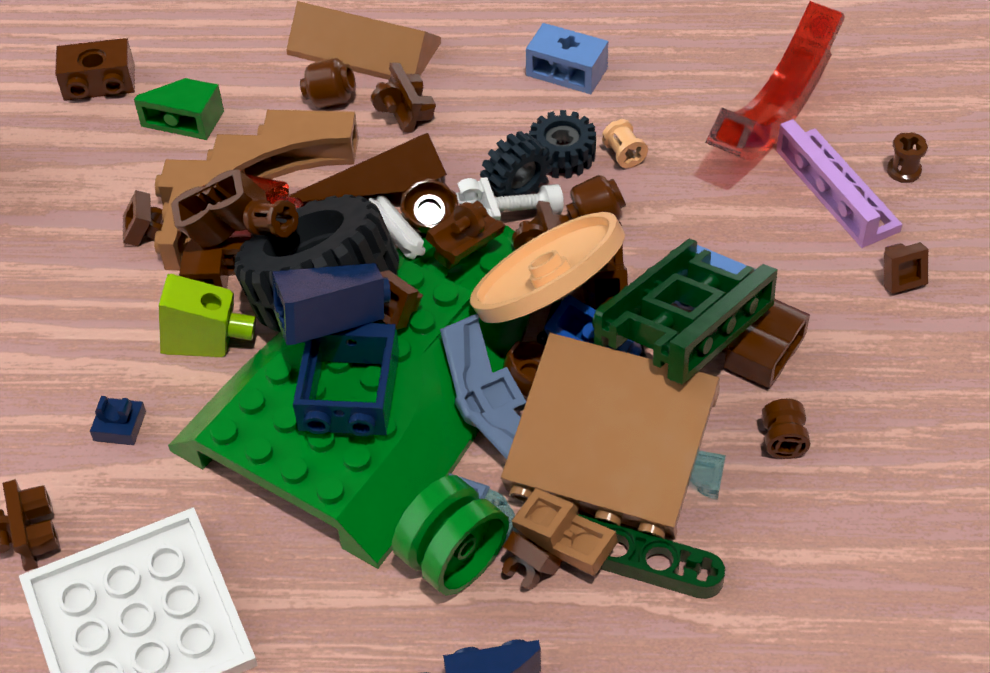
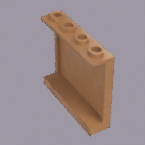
[501,333,720,539]

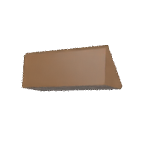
[286,1,441,80]

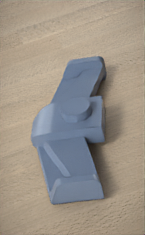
[440,314,526,459]

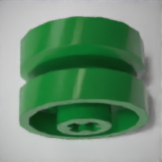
[392,475,509,596]

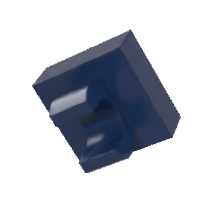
[90,395,146,446]

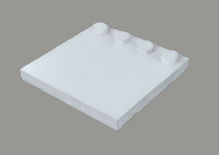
[19,507,258,673]

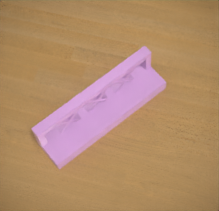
[776,119,902,248]

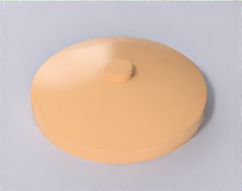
[470,212,625,323]

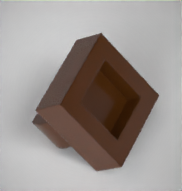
[123,190,163,247]
[884,242,929,294]
[380,270,423,330]
[502,531,563,589]

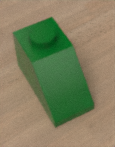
[134,78,224,140]

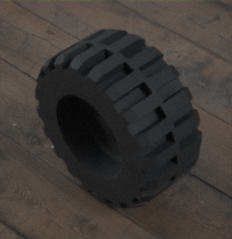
[234,195,399,332]

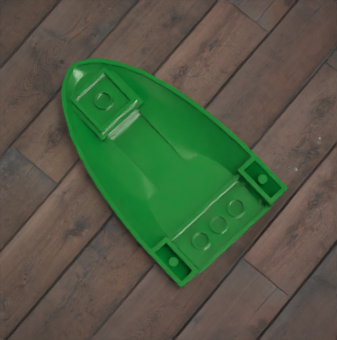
[168,226,530,569]

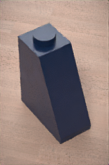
[272,263,391,345]

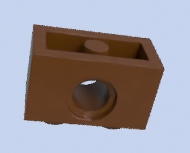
[55,38,135,101]

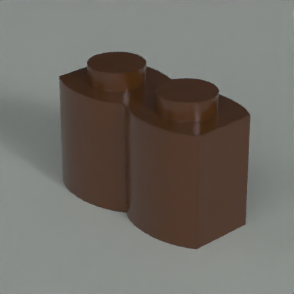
[171,169,267,247]
[722,299,810,388]

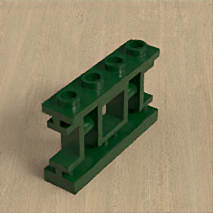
[592,238,778,385]

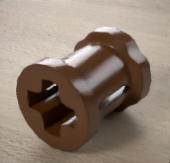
[887,132,928,183]
[243,199,299,237]

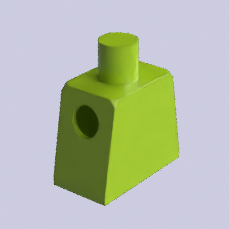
[158,274,256,357]

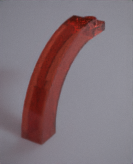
[705,1,845,160]

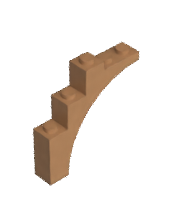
[154,109,359,271]

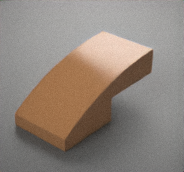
[512,488,618,576]

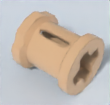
[602,119,648,168]

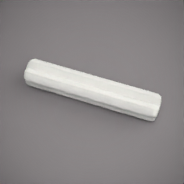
[368,194,426,260]

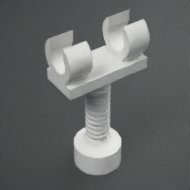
[456,177,564,220]

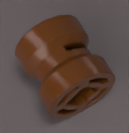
[761,398,811,459]

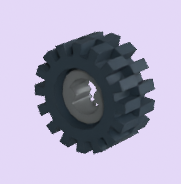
[529,110,596,178]
[480,131,553,197]

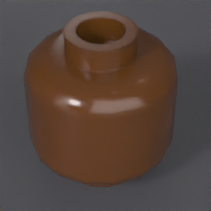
[300,58,356,109]
[566,175,626,220]

